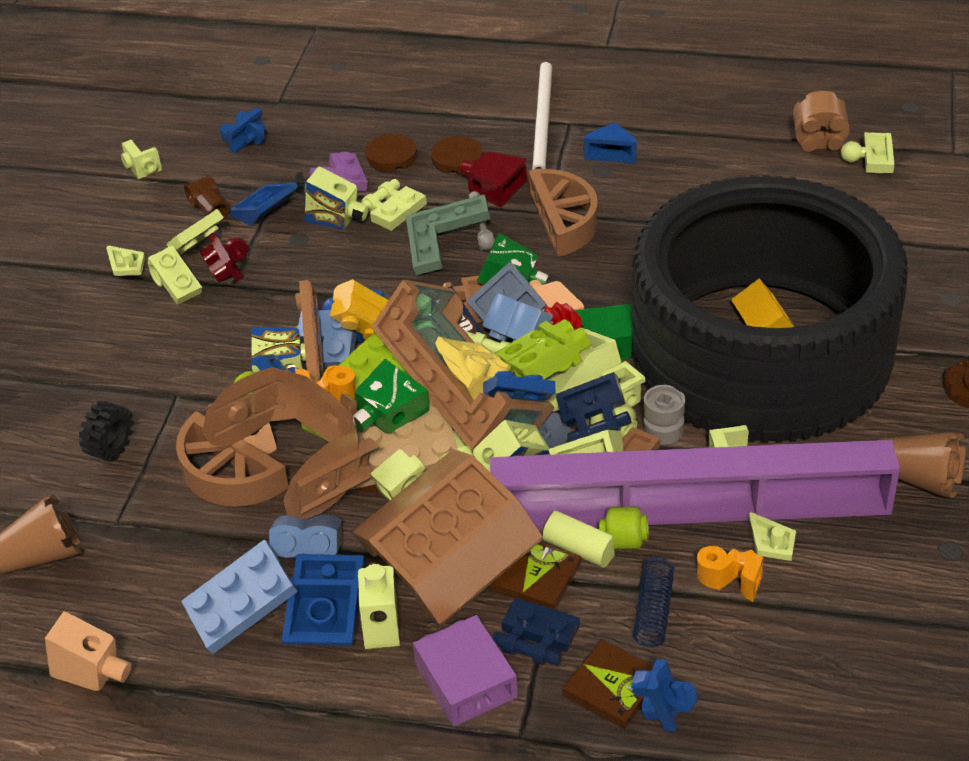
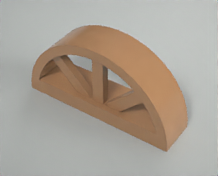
[528,169,598,257]
[176,411,289,506]

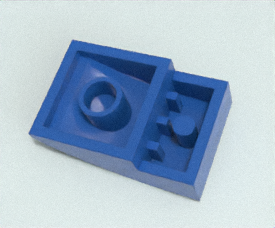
[282,554,367,646]

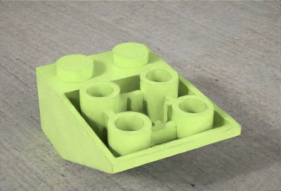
[544,327,621,412]

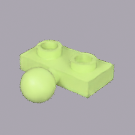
[841,132,895,174]

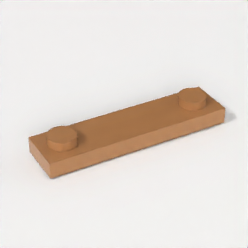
[295,280,324,382]

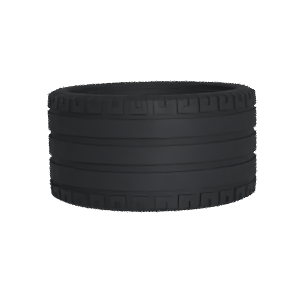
[632,175,908,443]

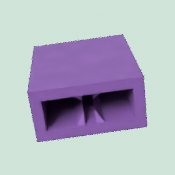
[413,615,518,727]

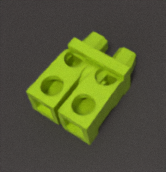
[495,319,591,380]

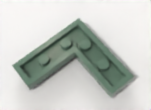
[406,194,490,275]

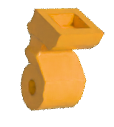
[295,365,356,402]
[697,546,763,602]

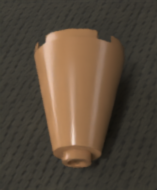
[879,432,966,499]
[0,494,82,574]

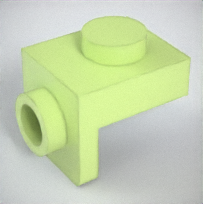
[121,140,162,179]

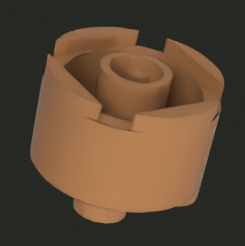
[793,91,850,152]

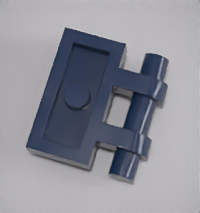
[555,372,632,442]
[492,597,580,666]

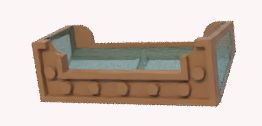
[371,279,555,451]

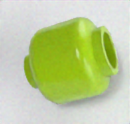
[599,506,649,550]

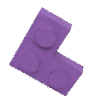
[309,152,368,191]

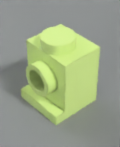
[601,361,645,408]

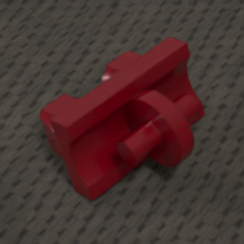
[199,232,248,283]

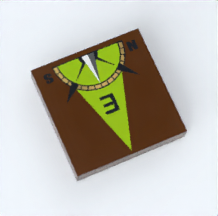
[491,542,582,610]
[563,640,654,730]

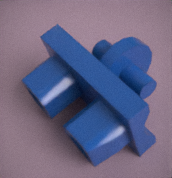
[220,107,266,153]
[632,659,698,732]

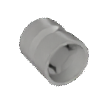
[643,385,685,445]

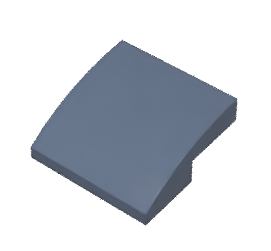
[467,262,547,342]

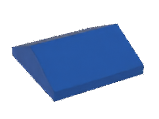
[228,182,298,226]

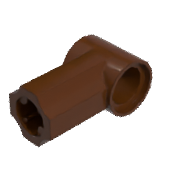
[184,175,230,220]

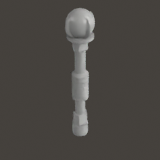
[469,191,495,250]

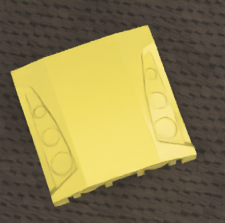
[435,336,511,400]

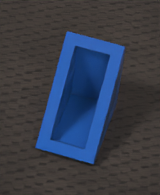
[584,122,637,164]

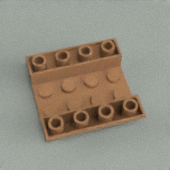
[352,449,543,627]

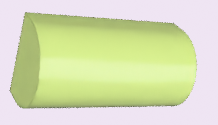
[543,510,615,568]

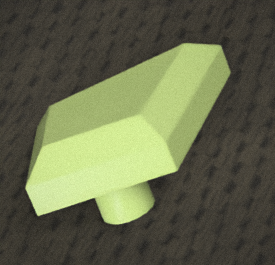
[106,246,145,276]
[748,512,796,561]

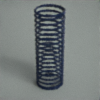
[633,557,675,648]

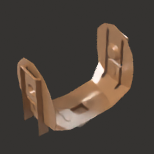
[202,367,379,520]

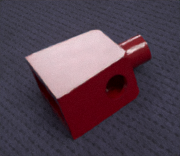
[460,151,527,208]

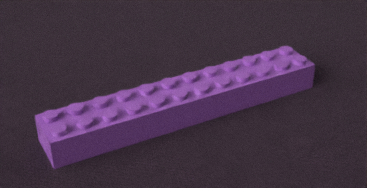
[490,440,900,530]

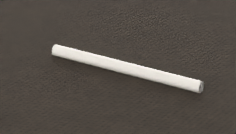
[532,62,552,170]

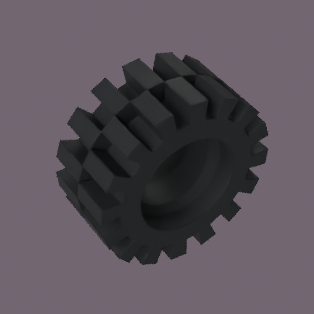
[79,401,134,462]

